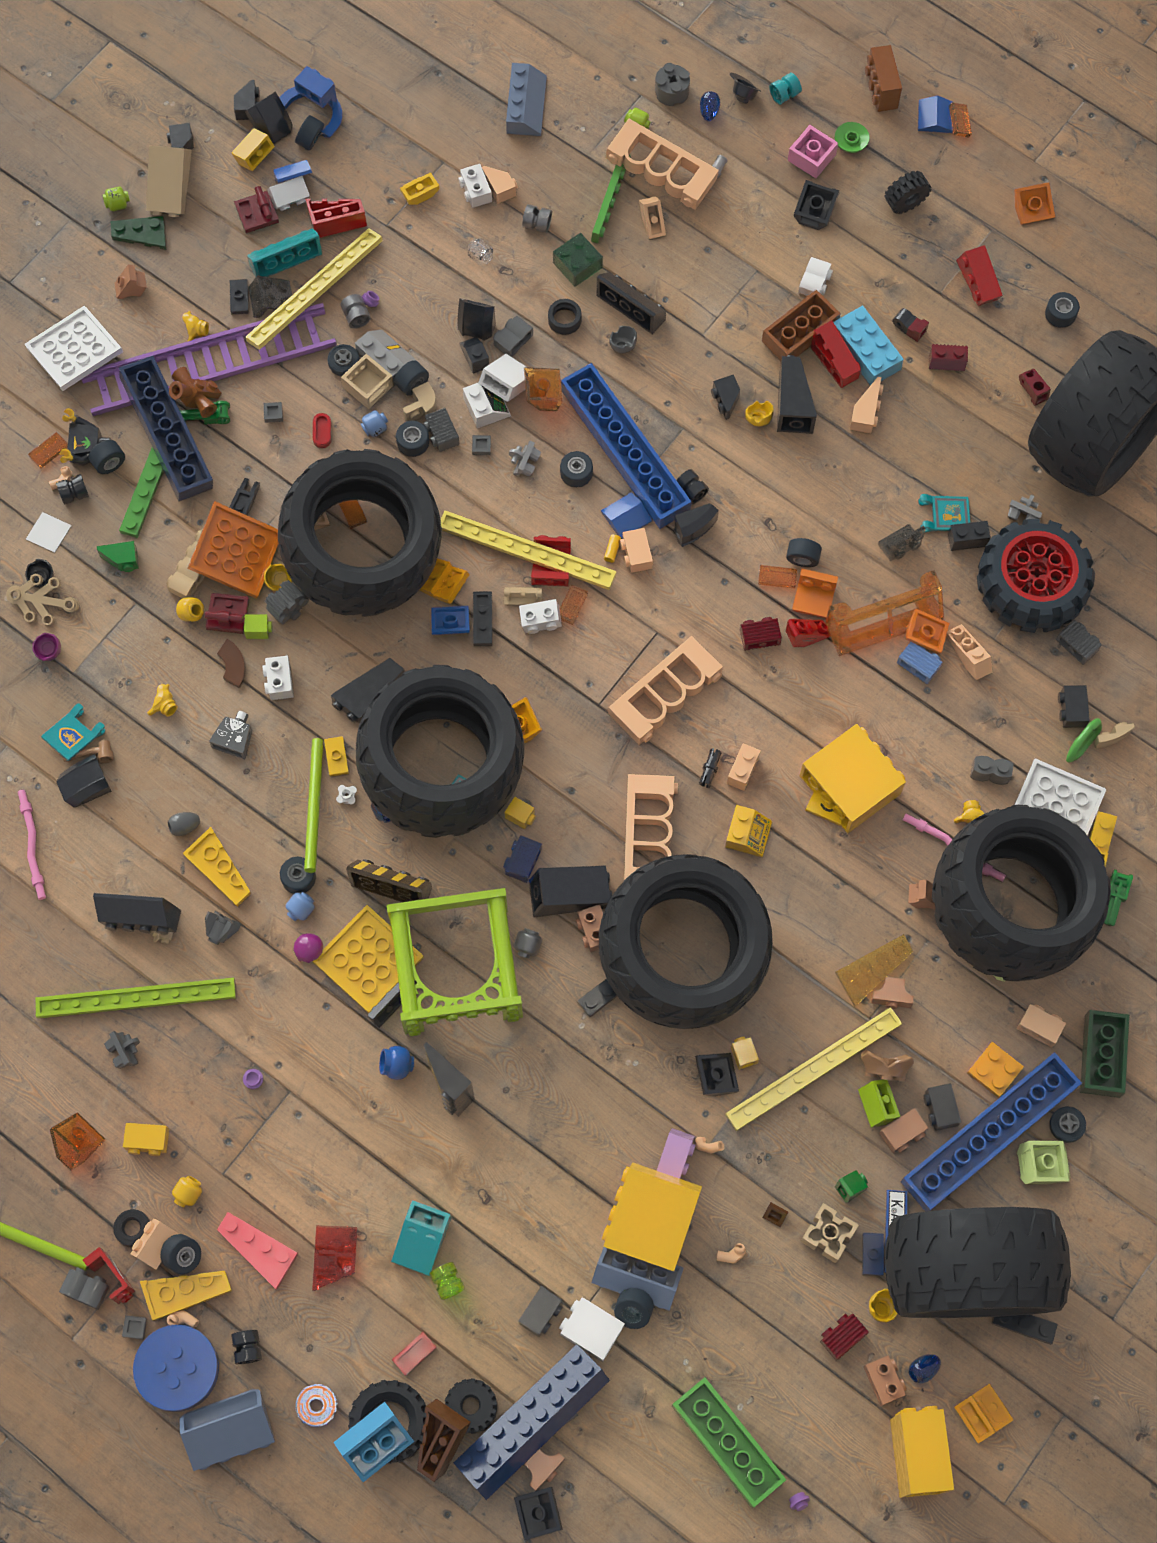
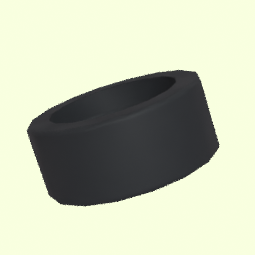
[548,299,582,335]

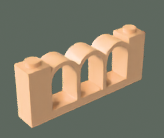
[606,119,719,210]
[608,636,723,745]
[624,774,678,880]

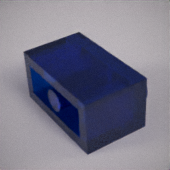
[503,835,542,883]

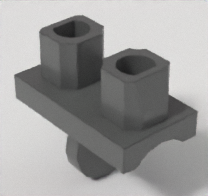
[104,1031,140,1069]

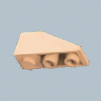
[850,377,884,433]
[946,624,992,680]

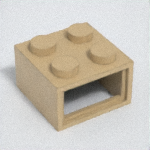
[341,354,394,409]

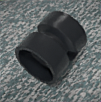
[676,469,709,504]
[56,474,89,505]
[231,1330,262,1365]

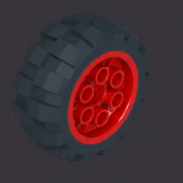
[977,519,1095,633]

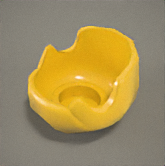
[745,400,774,427]
[264,564,292,592]
[869,1289,898,1323]

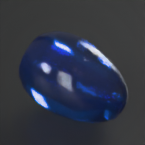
[700,91,720,121]
[908,1354,941,1384]

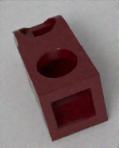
[1019,369,1051,406]

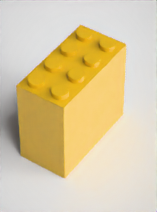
[799,724,906,834]
[601,1162,702,1271]
[890,1406,954,1498]

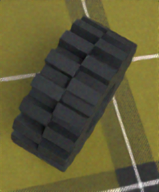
[884,171,932,214]
[445,1378,497,1434]

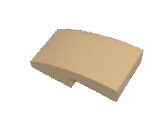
[1094,722,1134,749]

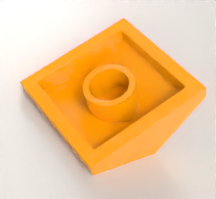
[511,697,542,743]

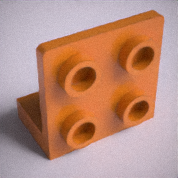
[792,569,838,619]

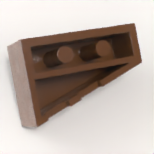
[417,1399,471,1482]

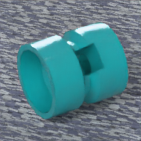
[769,72,802,105]

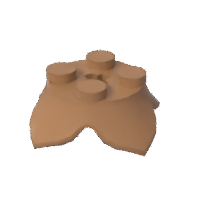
[861,1049,914,1081]

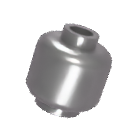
[514,928,542,958]

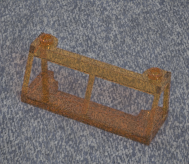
[825,570,944,656]

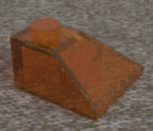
[524,367,563,411]
[50,1112,105,1171]

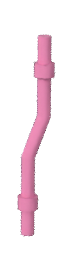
[18,790,46,900]
[903,814,1006,882]

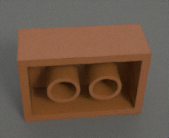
[865,45,902,112]

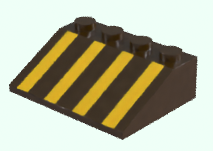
[346,859,432,902]

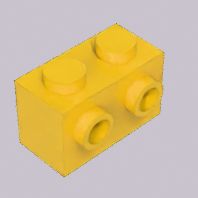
[232,128,275,171]
[123,1123,169,1156]

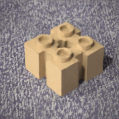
[800,1203,859,1264]

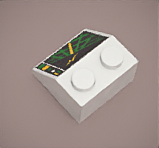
[463,383,511,428]

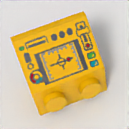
[725,805,772,857]

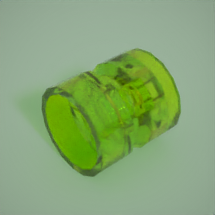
[429,1262,465,1300]

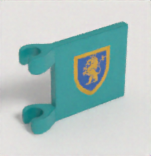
[41,703,105,761]

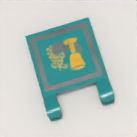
[918,494,970,532]

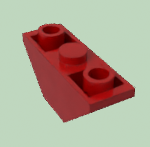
[785,619,831,647]

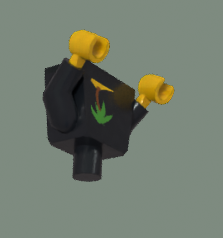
[59,408,111,466]

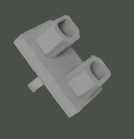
[509,441,541,476]
[1008,495,1042,521]

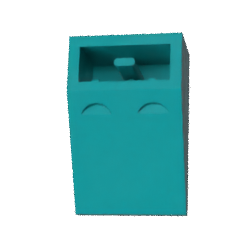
[391,1200,452,1276]

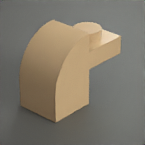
[403,382,436,422]

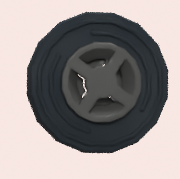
[327,344,360,376]
[1049,1106,1086,1143]

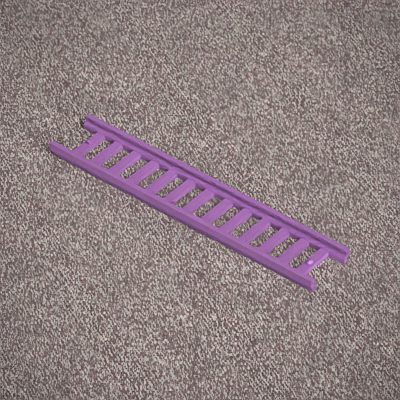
[82,303,336,416]

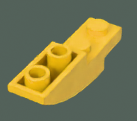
[1089,811,1117,865]

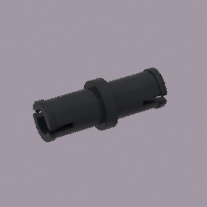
[699,748,722,788]

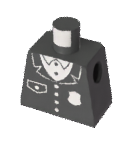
[209,711,252,760]

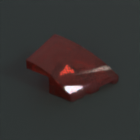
[312,1225,357,1291]

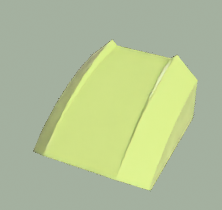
[1017,1141,1070,1184]

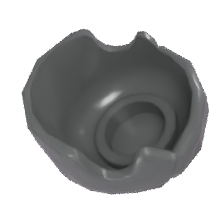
[609,326,637,353]

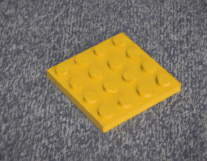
[312,905,424,1014]

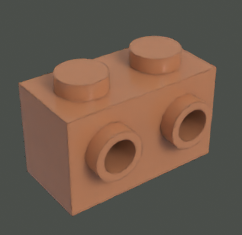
[575,904,603,952]
[864,1355,907,1406]

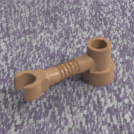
[62,740,114,763]

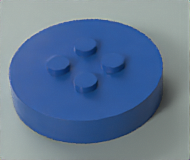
[133,1325,219,1412]

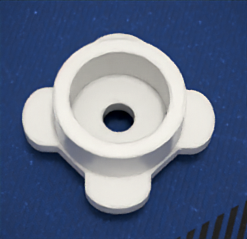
[336,785,357,805]

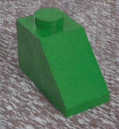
[97,541,139,572]
[834,1170,868,1203]

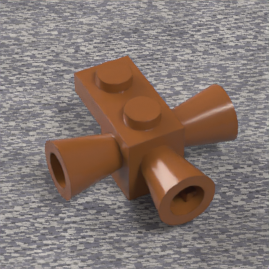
[169,367,222,418]

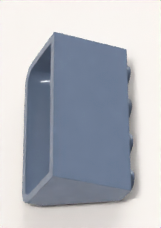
[180,1389,275,1471]

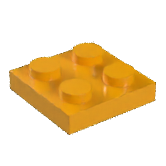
[967,1042,1024,1098]

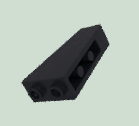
[331,658,405,724]

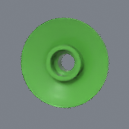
[834,122,869,153]

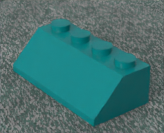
[247,229,322,281]

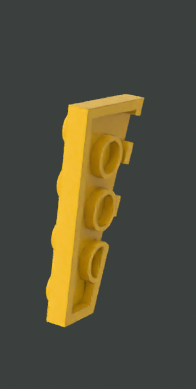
[183,827,251,907]
[140,1271,232,1321]

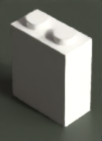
[478,354,535,402]
[559,1297,625,1362]

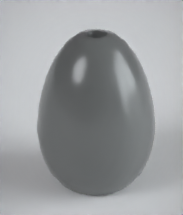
[168,812,200,836]

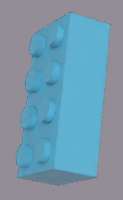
[834,305,904,386]

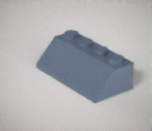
[506,63,547,136]
[591,1247,684,1311]

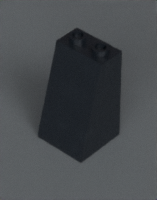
[777,355,817,434]
[528,865,612,917]

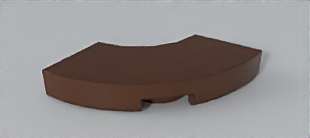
[217,639,246,688]

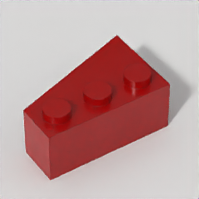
[305,199,367,238]
[956,245,1003,306]
[811,320,861,388]

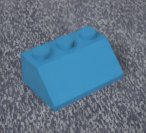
[333,1402,414,1482]

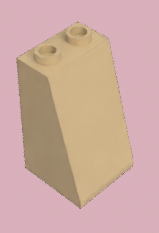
[146,145,192,217]

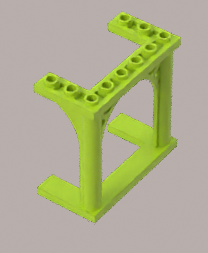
[387,888,523,1036]

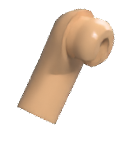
[49,466,72,490]
[695,1137,724,1154]
[716,1243,746,1264]
[167,1310,199,1329]

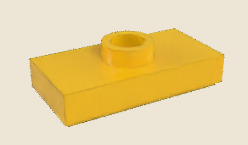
[324,736,349,777]

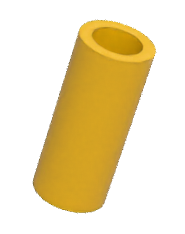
[604,535,621,563]

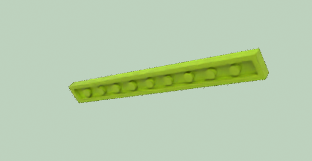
[35,977,236,1018]

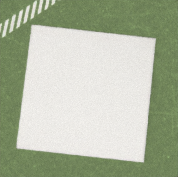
[26,512,71,553]

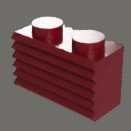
[929,344,968,371]
[740,617,782,651]
[820,1313,869,1361]

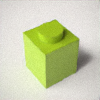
[244,614,273,639]

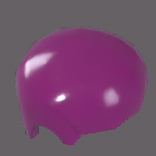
[32,633,61,661]
[293,933,323,963]

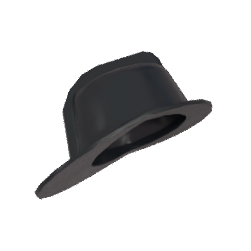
[730,73,761,104]

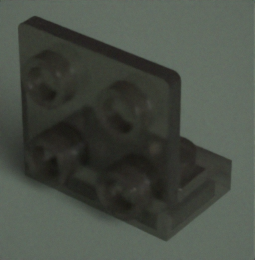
[249,275,292,318]
[878,524,926,561]

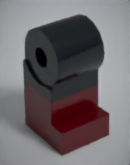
[892,308,929,342]

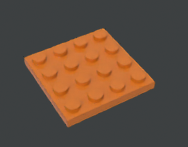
[187,501,279,598]

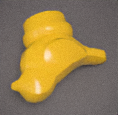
[182,311,209,342]
[147,684,178,717]
[954,800,985,823]

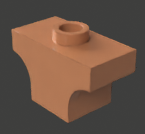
[115,264,147,299]
[908,880,935,910]
[871,977,914,1009]
[525,1449,565,1491]

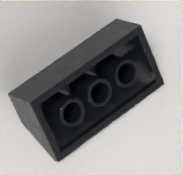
[596,272,666,335]
[93,893,181,935]

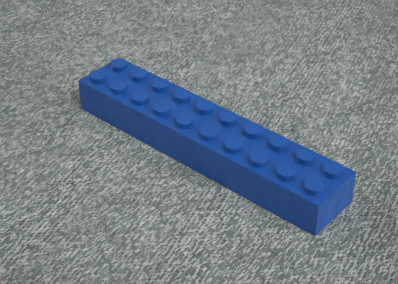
[561,363,691,529]
[901,1052,1082,1212]

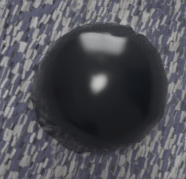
[25,559,54,588]

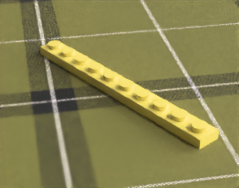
[246,228,382,350]
[441,511,616,590]
[725,1007,902,1132]

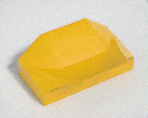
[400,172,440,205]

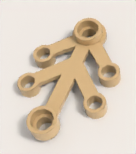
[6,574,79,626]

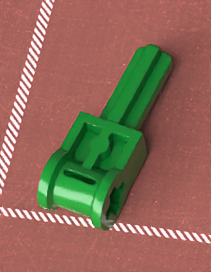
[180,401,230,425]
[1104,869,1133,926]

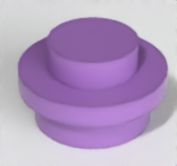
[362,291,380,307]
[243,1069,263,1089]
[789,1492,810,1511]

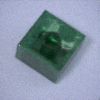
[553,232,603,287]

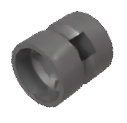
[522,204,552,233]
[340,294,371,329]

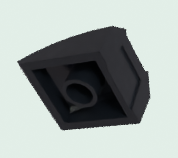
[244,91,293,144]
[794,180,840,230]
[457,298,496,341]
[674,503,719,547]
[56,754,112,807]

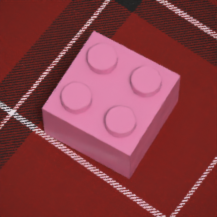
[788,125,838,178]

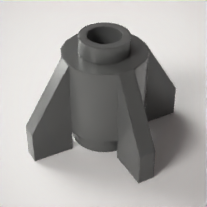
[205,911,241,945]

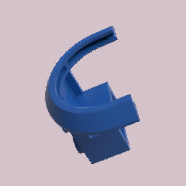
[279,66,342,138]

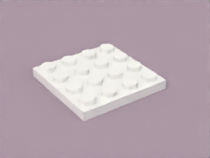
[25,306,123,391]
[1015,758,1106,835]

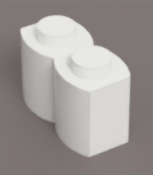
[798,257,833,296]

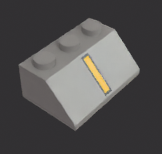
[355,329,417,387]

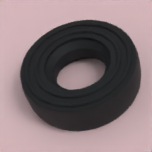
[113,1209,150,1247]

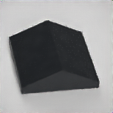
[695,1053,739,1096]
[514,1487,563,1540]

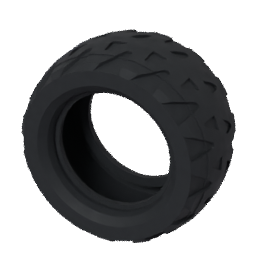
[1028,330,1157,497]
[278,449,442,617]
[356,665,524,838]
[932,805,1111,982]
[599,854,773,1029]
[885,1207,1071,1318]

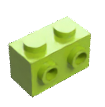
[858,1079,900,1127]

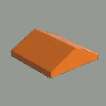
[1015,182,1055,225]
[906,609,950,654]

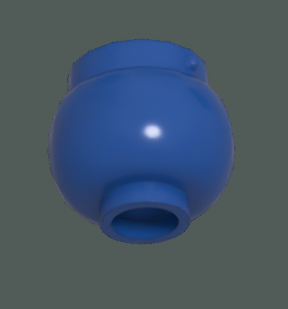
[379,1046,414,1080]

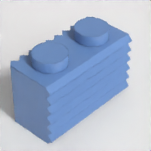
[897,642,943,684]

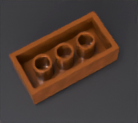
[762,290,841,360]

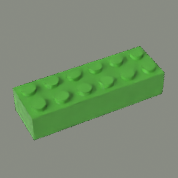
[672,1377,786,1508]

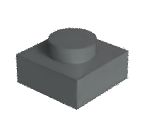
[263,402,283,423]
[472,435,491,455]
[122,1315,147,1340]

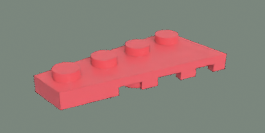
[217,1212,298,1290]

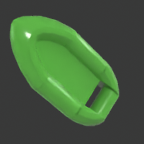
[1066,718,1102,763]

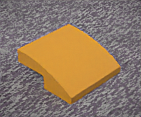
[420,558,470,604]
[954,1383,1014,1444]

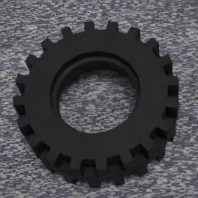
[348,1380,426,1464]

